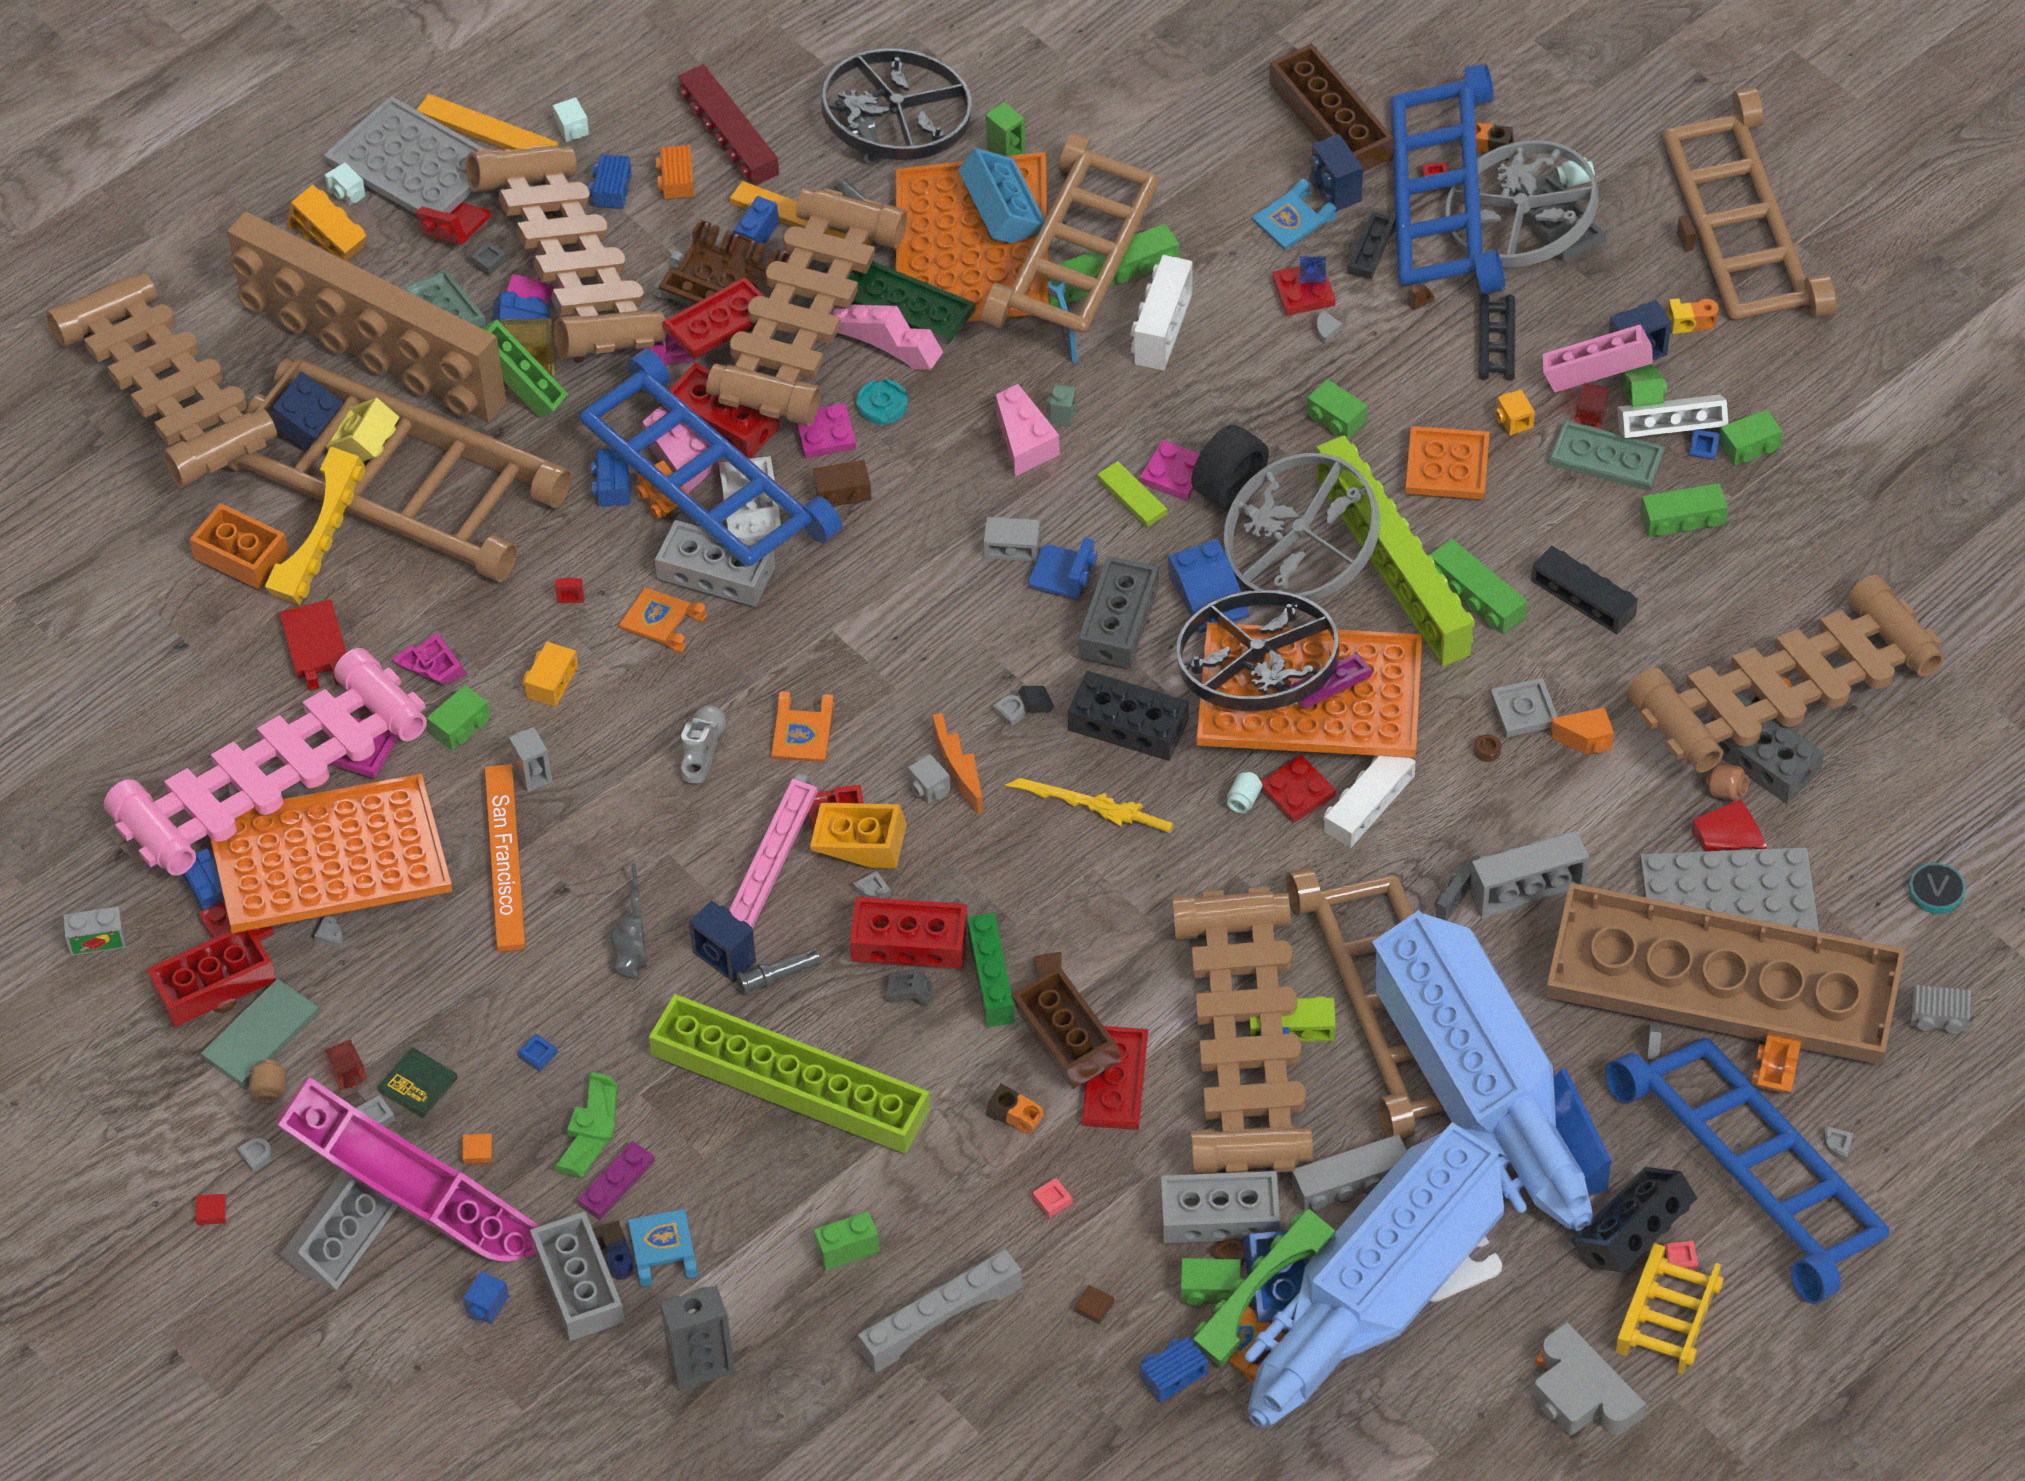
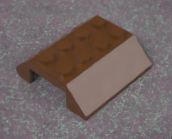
[659,219,791,303]

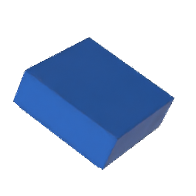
[517,1034,558,1072]

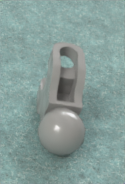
[681,705,727,783]

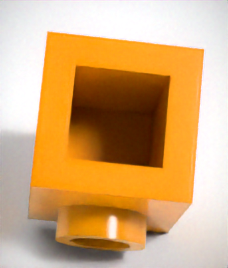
[1494,389,1535,436]

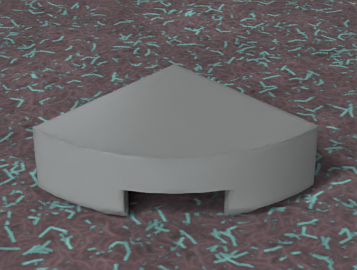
[1317,310,1343,344]
[853,871,891,898]
[314,915,343,948]
[1648,1024,1661,1060]
[1824,1126,1854,1162]

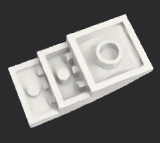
[719,456,781,543]

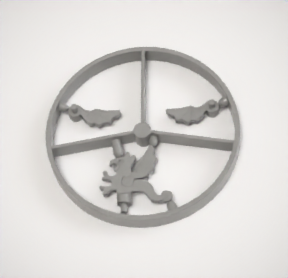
[1446,140,1599,267]
[1224,453,1380,601]

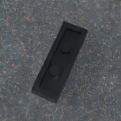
[1348,211,1396,279]

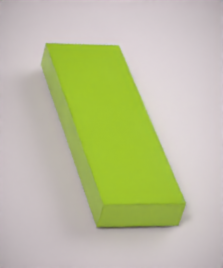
[1097,461,1167,527]

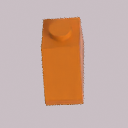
[1551,707,1614,754]

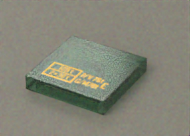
[377,1047,458,1118]

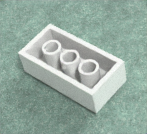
[1131,255,1192,371]

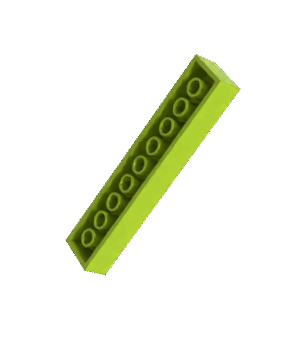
[1315,435,1475,667]
[649,994,930,1154]

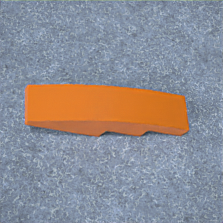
[932,713,983,814]

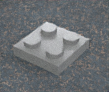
[1490,678,1558,738]

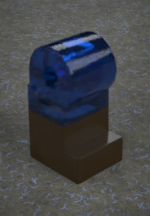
[592,1220,634,1280]

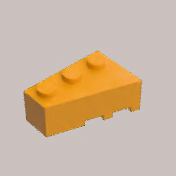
[286,185,367,261]

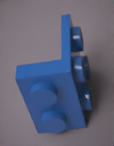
[1029,537,1098,599]

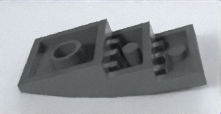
[1509,174,1607,261]

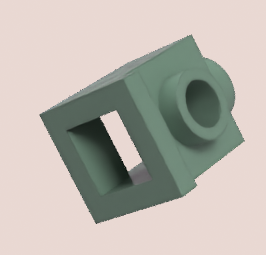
[1046,384,1076,427]

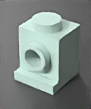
[325,163,366,206]

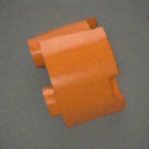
[635,460,691,520]
[1752,1035,1801,1095]

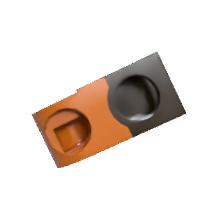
[1475,123,1514,161]
[986,1083,1044,1134]

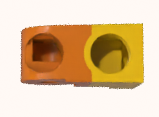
[1667,298,1719,334]

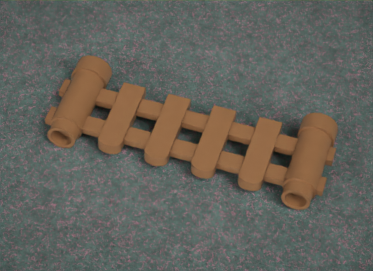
[466,145,667,359]
[706,188,908,427]
[46,272,277,488]
[1627,575,1944,773]
[1172,887,1313,1174]

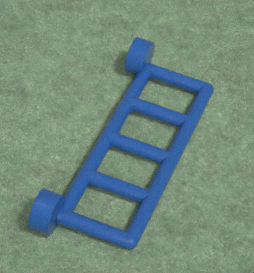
[1390,63,1505,294]
[579,348,842,566]
[1605,1038,1890,1304]

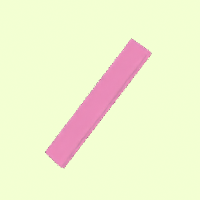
[729,779,818,929]

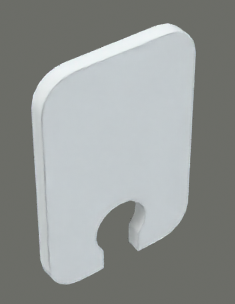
[1430,1236,1502,1302]

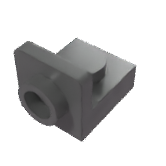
[886,968,933,1006]

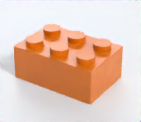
[189,503,289,589]

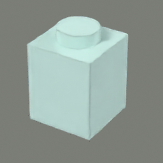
[553,97,589,142]

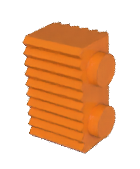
[656,144,695,199]

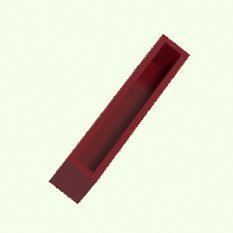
[677,64,779,186]

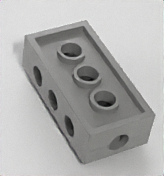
[655,520,775,607]
[1161,1171,1280,1243]

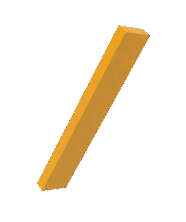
[417,94,558,150]
[730,181,873,246]

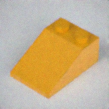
[810,803,907,868]

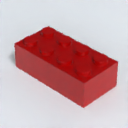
[147,929,276,1028]

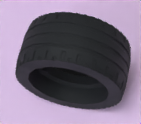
[1191,425,1269,509]

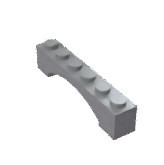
[858,1249,1022,1373]

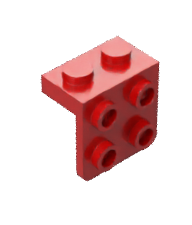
[415,202,491,245]

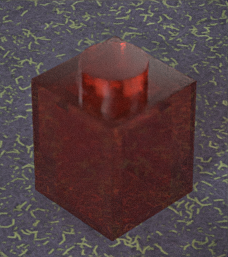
[1575,383,1610,428]
[324,1039,367,1091]

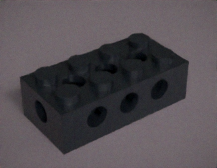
[1067,670,1189,761]
[1571,1167,1698,1273]

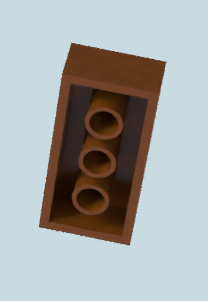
[1011,966,1121,1089]

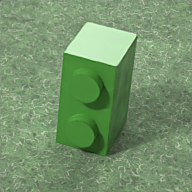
[986,102,1026,156]
[1621,364,1667,407]
[1307,379,1368,439]
[1719,409,1783,466]
[427,685,491,751]
[814,1211,880,1271]
[1181,1258,1240,1306]

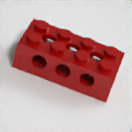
[665,363,780,459]
[850,896,968,969]

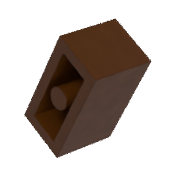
[813,459,872,507]

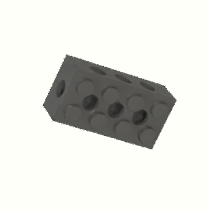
[1078,556,1159,669]
[1704,693,1824,804]
[660,1285,735,1391]

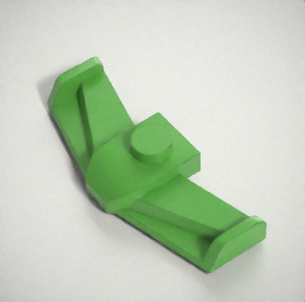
[554,1072,617,1178]

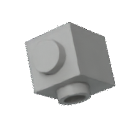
[908,754,950,804]

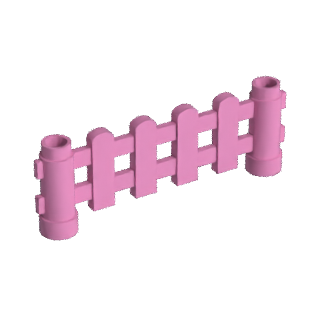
[104,648,427,876]

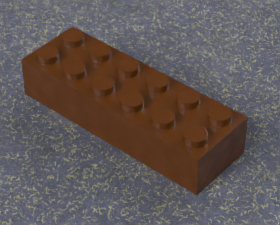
[1269,43,1394,172]

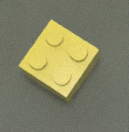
[326,398,399,462]

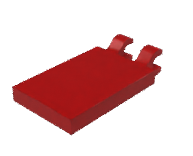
[279,599,347,691]

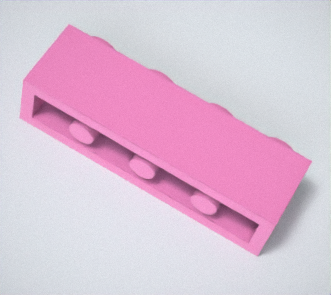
[1543,324,1653,392]

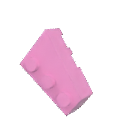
[996,384,1060,477]
[643,406,720,493]

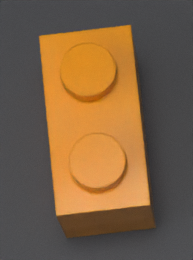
[523,642,578,707]

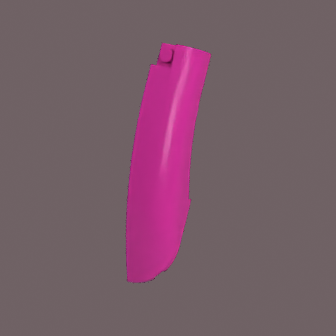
[276,1077,540,1262]

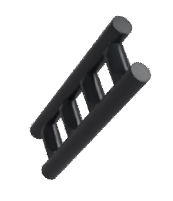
[1479,294,1515,381]

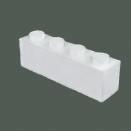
[1617,395,1728,438]
[1323,755,1416,848]

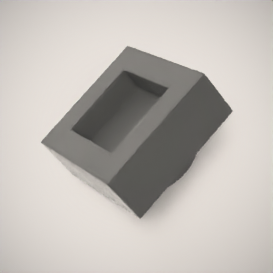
[470,241,507,275]

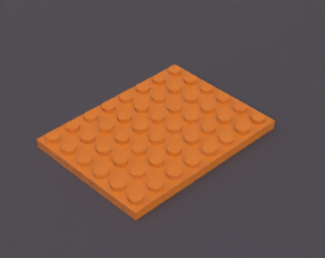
[896,152,1050,322]
[1197,622,1422,758]
[210,774,452,933]

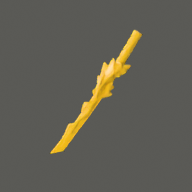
[1005,778,1174,833]

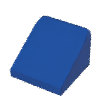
[1689,429,1720,460]

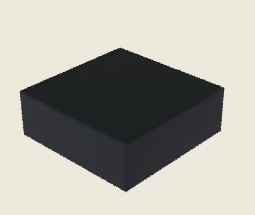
[1018,686,1054,712]

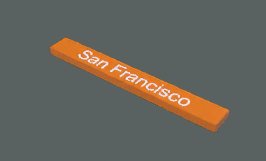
[485,764,526,952]

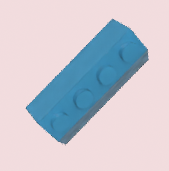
[958,148,1045,243]

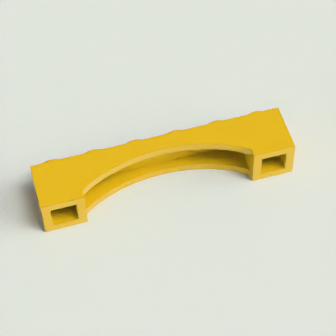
[265,447,365,606]

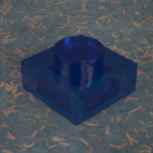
[1300,256,1326,283]

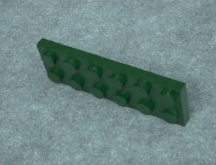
[848,261,976,345]

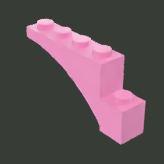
[830,305,943,370]

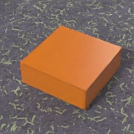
[463,1133,493,1164]

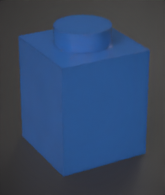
[463,1271,509,1324]

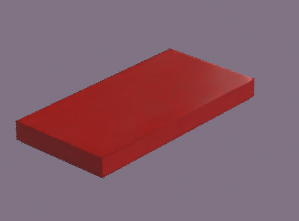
[662,277,765,359]
[1082,1026,1148,1130]

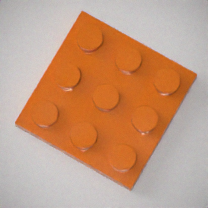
[1405,426,1490,500]

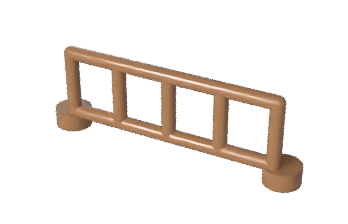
[1662,87,1836,320]
[981,132,1159,333]
[1286,867,1445,1139]

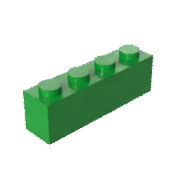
[967,913,1014,1027]

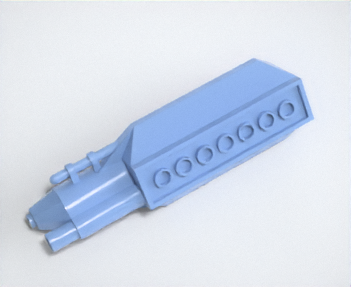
[1372,910,1592,1231]
[1245,1122,1504,1428]

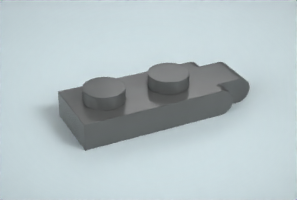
[1434,855,1480,921]

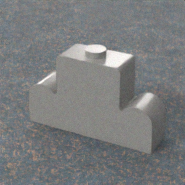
[1533,1322,1646,1435]

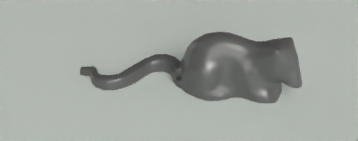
[611,864,647,978]

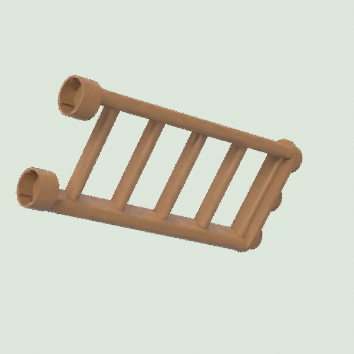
[228,358,572,583]

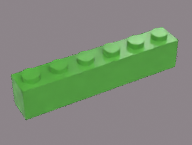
[1050,223,1179,307]

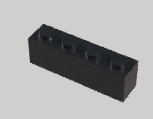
[1531,545,1638,635]

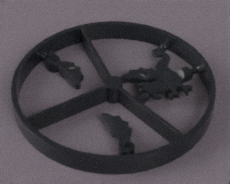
[821,48,972,160]
[1176,590,1340,711]

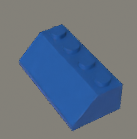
[1553,1068,1612,1196]

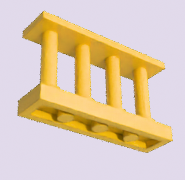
[1616,1243,1724,1375]

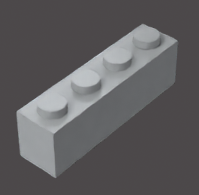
[1291,1134,1407,1212]

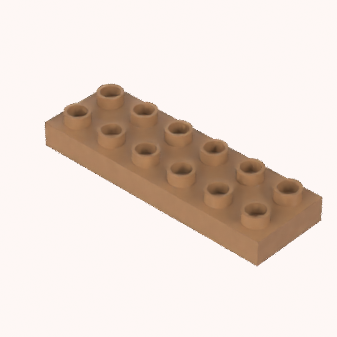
[227,211,507,423]
[1547,883,1906,1065]

